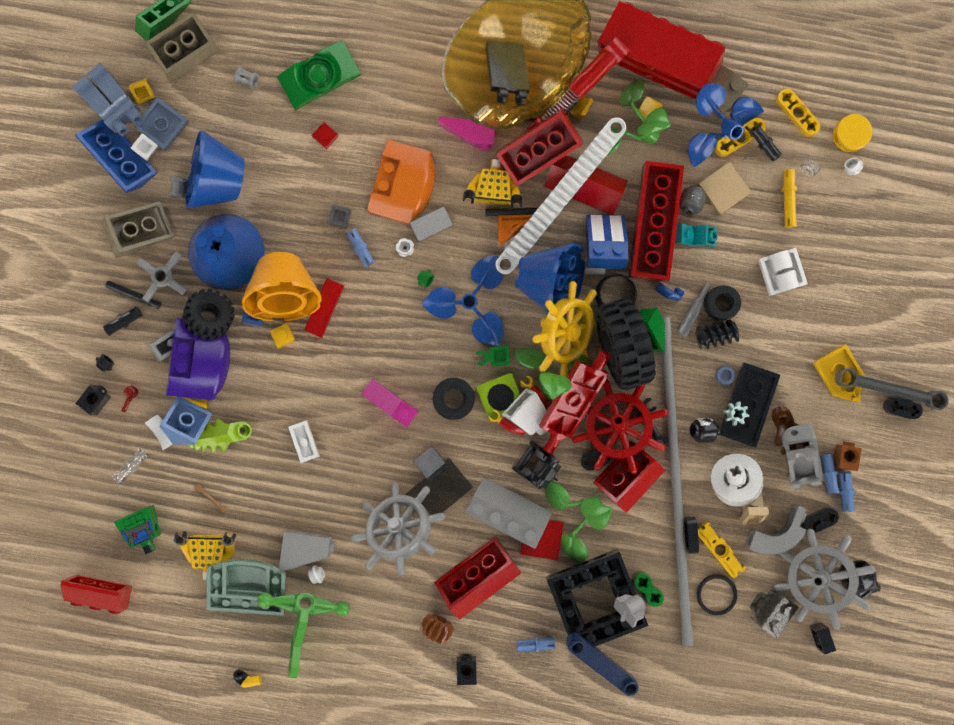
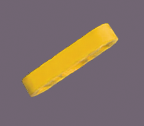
[776,89,820,137]
[715,118,766,157]

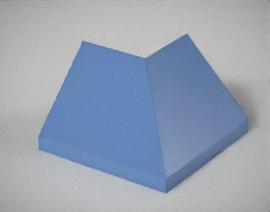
[159,397,212,445]

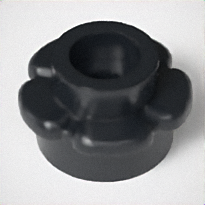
[96,354,114,372]

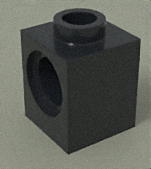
[75,385,111,415]
[456,654,477,685]

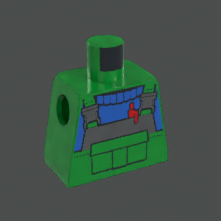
[114,505,161,555]

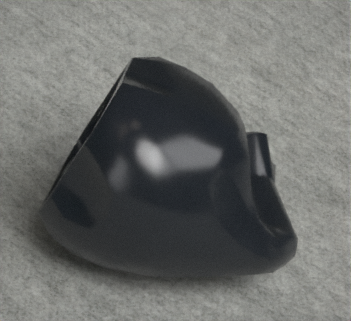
[839,560,881,599]

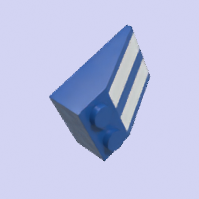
[586,215,628,269]

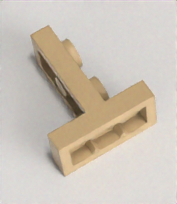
[740,480,769,525]

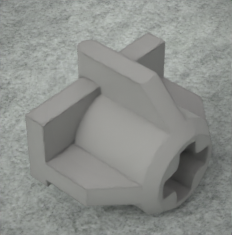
[613,594,645,628]

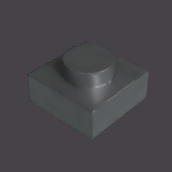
[327,205,352,229]

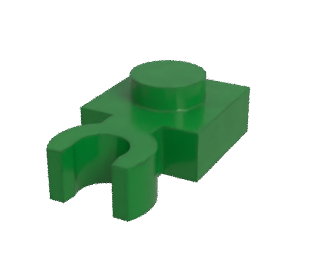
[476,345,510,367]

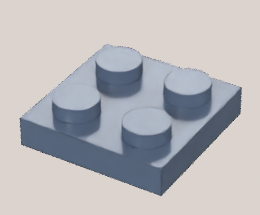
[134,97,189,151]

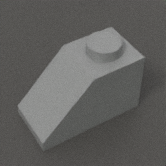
[147,329,174,361]

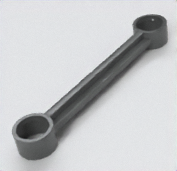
[835,368,949,410]

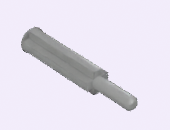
[677,283,710,337]

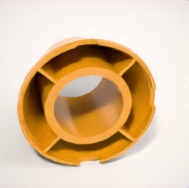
[242,252,322,321]

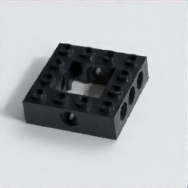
[545,549,649,647]

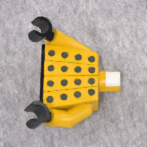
[463,159,522,208]
[174,531,236,580]

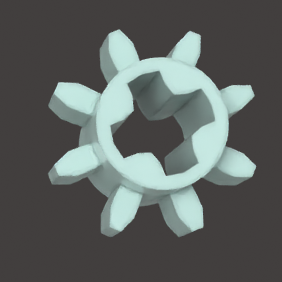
[723,402,749,426]

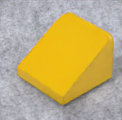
[129,78,155,105]
[636,96,663,120]
[570,98,593,121]

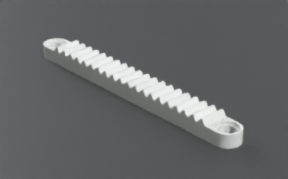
[496,117,626,274]

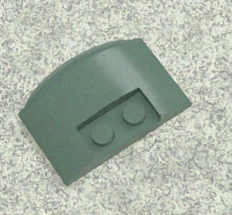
[207,559,286,616]

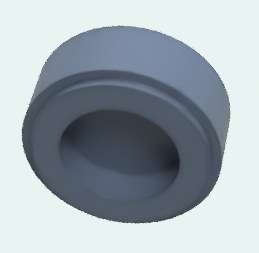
[715,366,735,385]

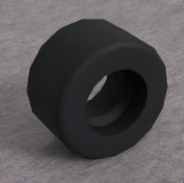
[704,285,741,321]

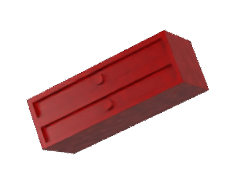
[597,1,726,100]

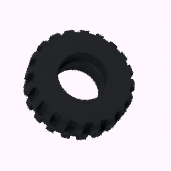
[595,298,656,390]

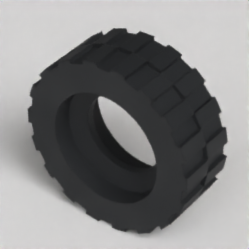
[432,378,475,420]

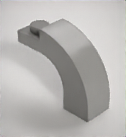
[744,504,806,555]

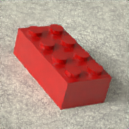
[496,108,583,186]

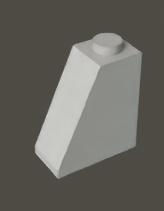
[279,530,335,571]

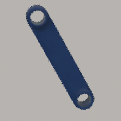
[566,633,639,696]

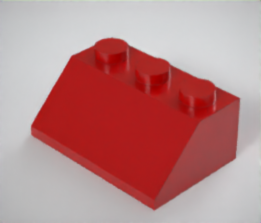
[593,441,665,513]
[60,575,132,614]

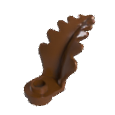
[771,406,809,460]

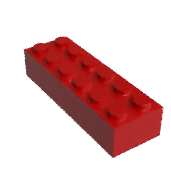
[628,161,684,283]

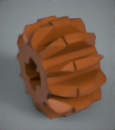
[420,613,454,644]

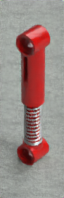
[527,36,630,130]

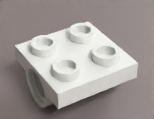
[758,248,808,296]

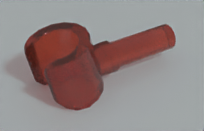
[121,385,139,412]

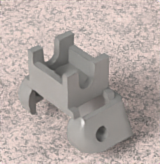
[782,423,823,489]

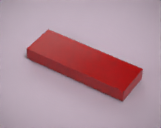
[304,278,345,338]

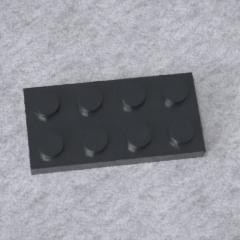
[719,362,780,448]

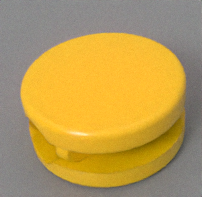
[832,114,872,152]

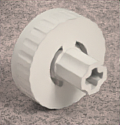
[711,454,763,507]

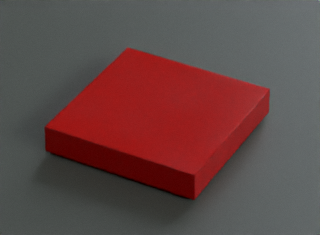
[520,519,564,560]

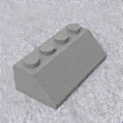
[465,477,553,549]

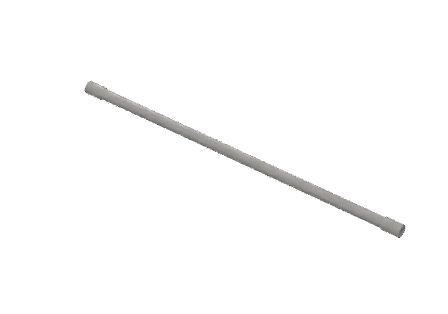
[662,318,694,646]

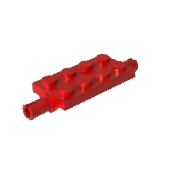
[539,349,611,454]

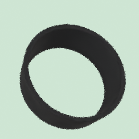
[595,274,637,306]

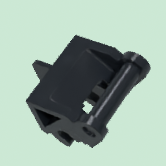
[512,440,561,489]

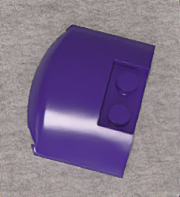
[166,318,230,400]

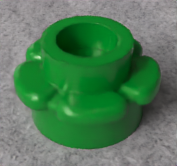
[417,270,434,288]

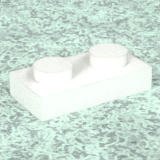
[288,420,320,463]

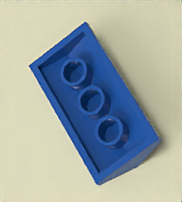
[75,119,157,193]

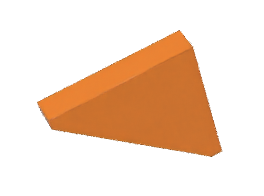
[498,215,533,246]

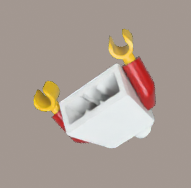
[488,376,548,436]

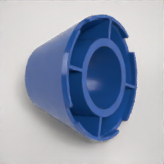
[186,131,245,208]

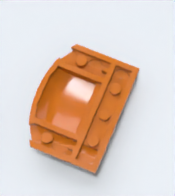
[367,140,435,224]

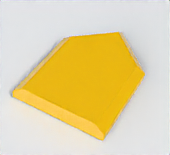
[812,344,866,403]

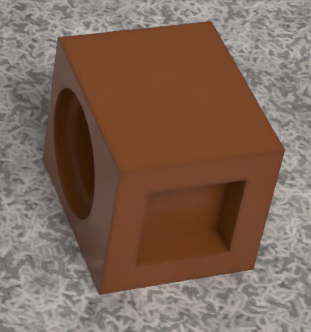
[834,441,862,471]

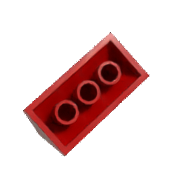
[543,155,628,215]

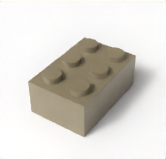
[145,12,220,81]

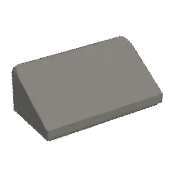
[410,206,453,242]

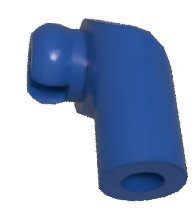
[655,283,684,301]

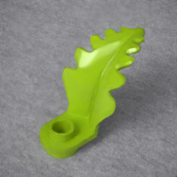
[188,419,252,453]

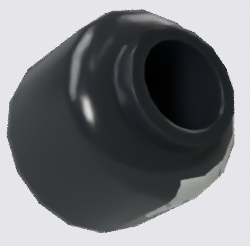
[690,418,720,443]

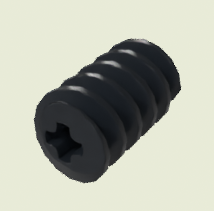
[696,319,739,349]

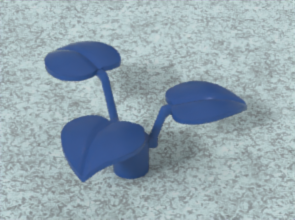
[688,83,764,167]
[422,255,503,346]

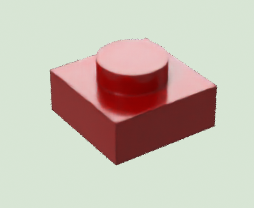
[311,122,339,150]

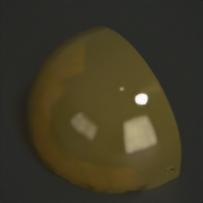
[441,0,592,129]

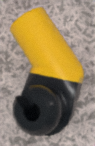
[233,669,262,688]

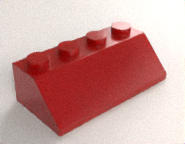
[434,537,521,620]

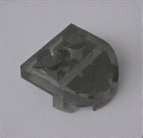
[750,590,799,639]

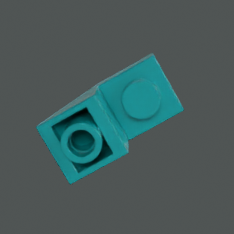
[675,224,718,247]

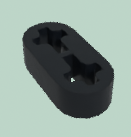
[883,398,923,419]
[580,448,615,471]
[801,507,839,533]
[684,516,699,554]

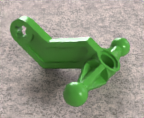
[257,592,350,678]

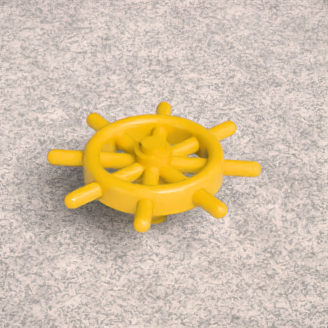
[532,281,597,377]

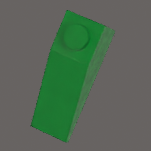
[135,0,191,41]

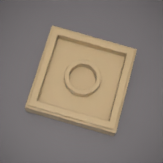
[698,162,752,215]

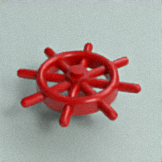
[571,379,668,474]

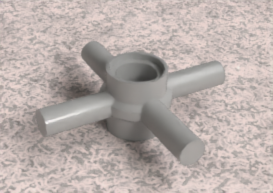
[136,251,188,302]

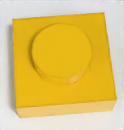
[270,323,296,349]

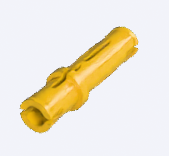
[782,169,798,228]

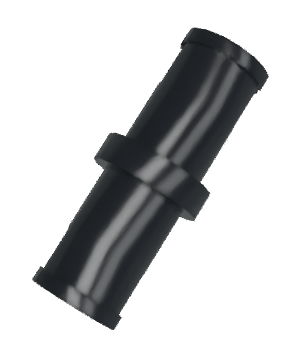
[749,124,782,161]
[103,306,143,336]

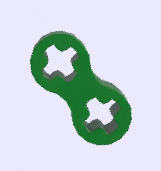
[632,571,664,607]

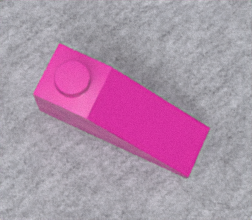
[438,117,496,151]
[361,379,419,427]

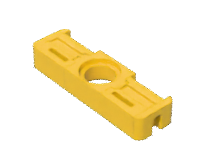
[698,521,746,578]

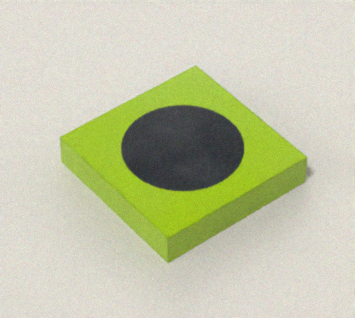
[476,373,520,422]

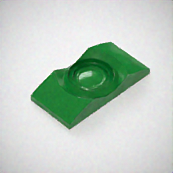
[277,41,361,111]

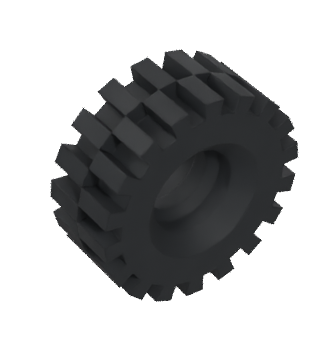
[182,289,235,340]

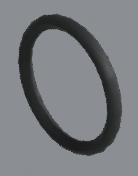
[697,575,737,615]

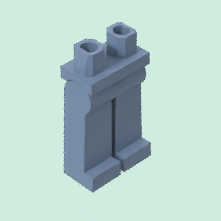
[72,63,143,136]

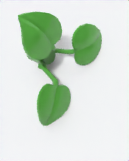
[606,78,671,156]
[513,348,593,400]
[545,481,612,563]

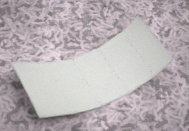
[145,414,172,450]

